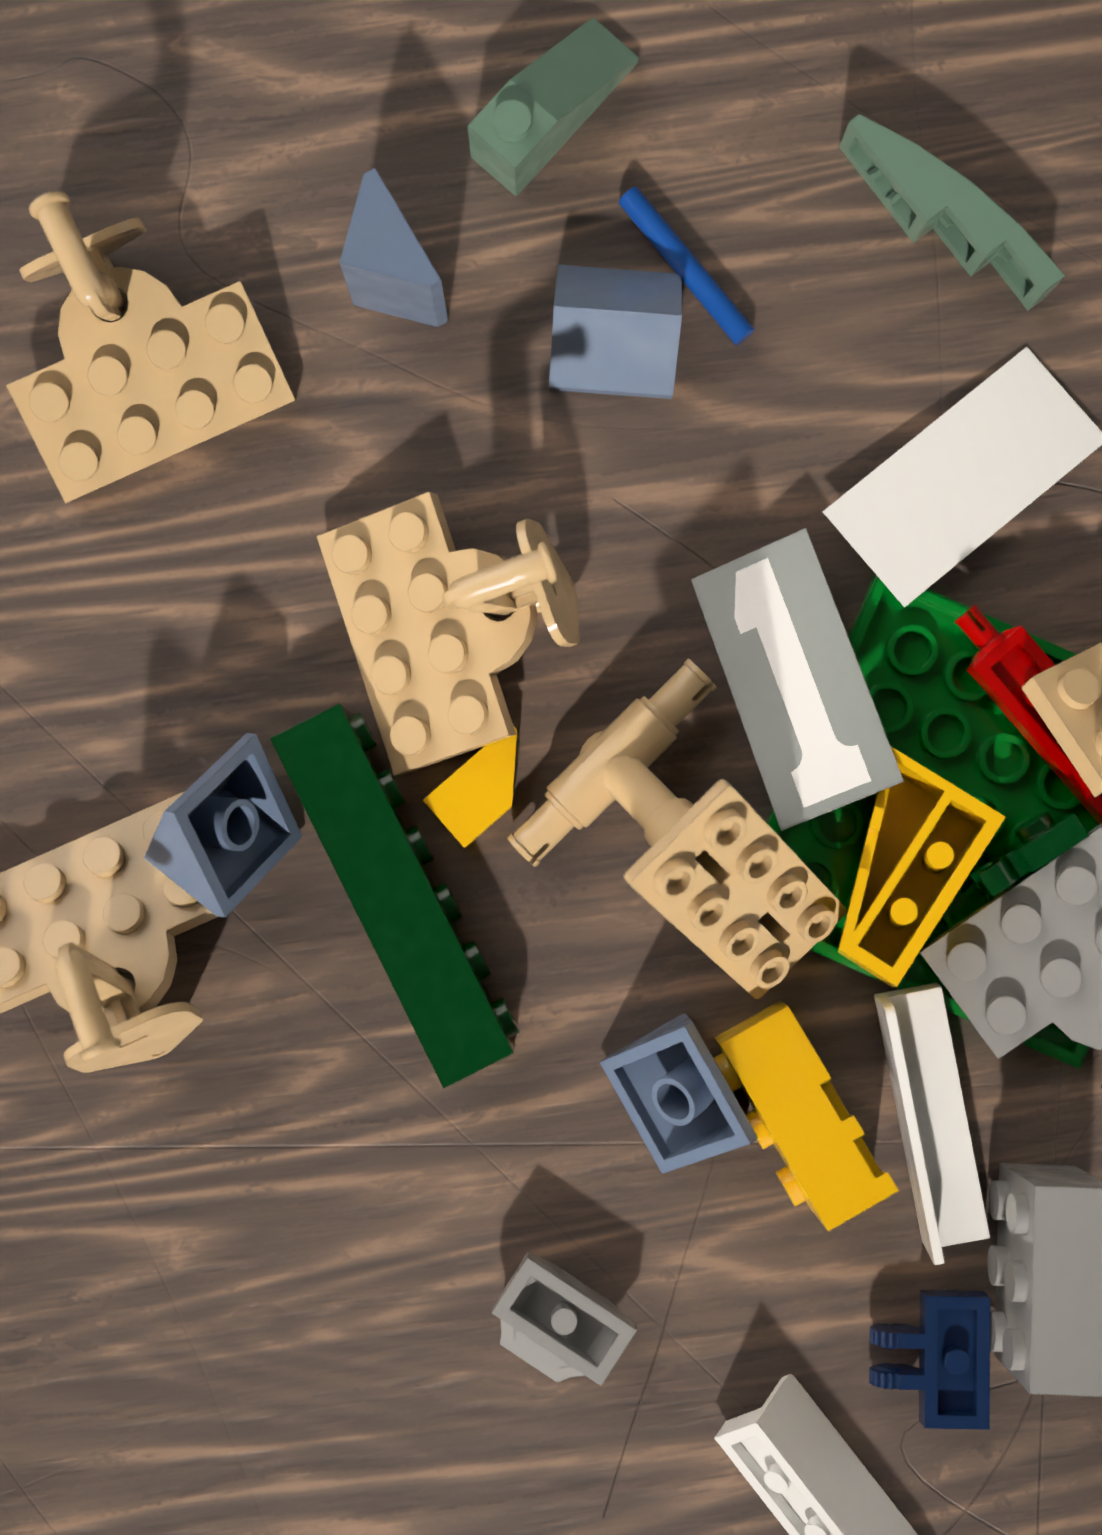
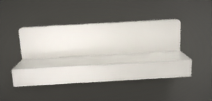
[874,983,990,1265]
[714,1374,918,1535]

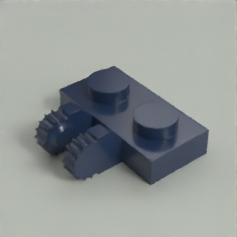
[869,1290,990,1430]

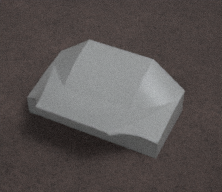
[492,1252,637,1386]

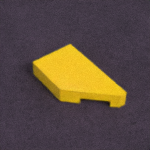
[423,727,517,848]

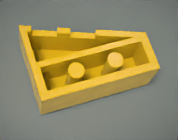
[713,1001,899,1231]

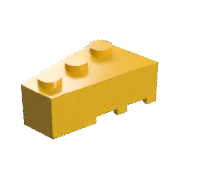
[837,747,1005,988]

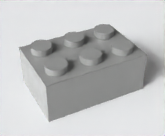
[987,1163,1102,1397]

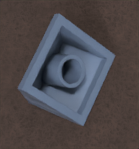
[339,168,448,327]
[549,265,682,399]
[144,733,303,918]
[599,1013,758,1174]

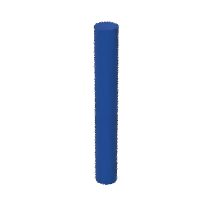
[618,186,755,346]

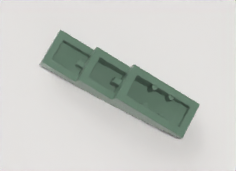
[839,114,1065,311]

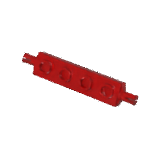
[954,604,1102,824]

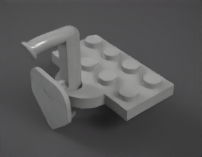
[920,823,1102,1089]

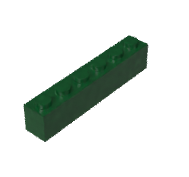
[270,703,520,1089]

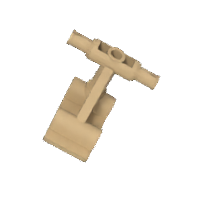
[507,659,847,999]

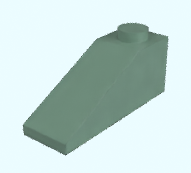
[467,17,639,197]

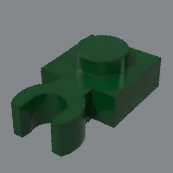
[969,811,1089,896]

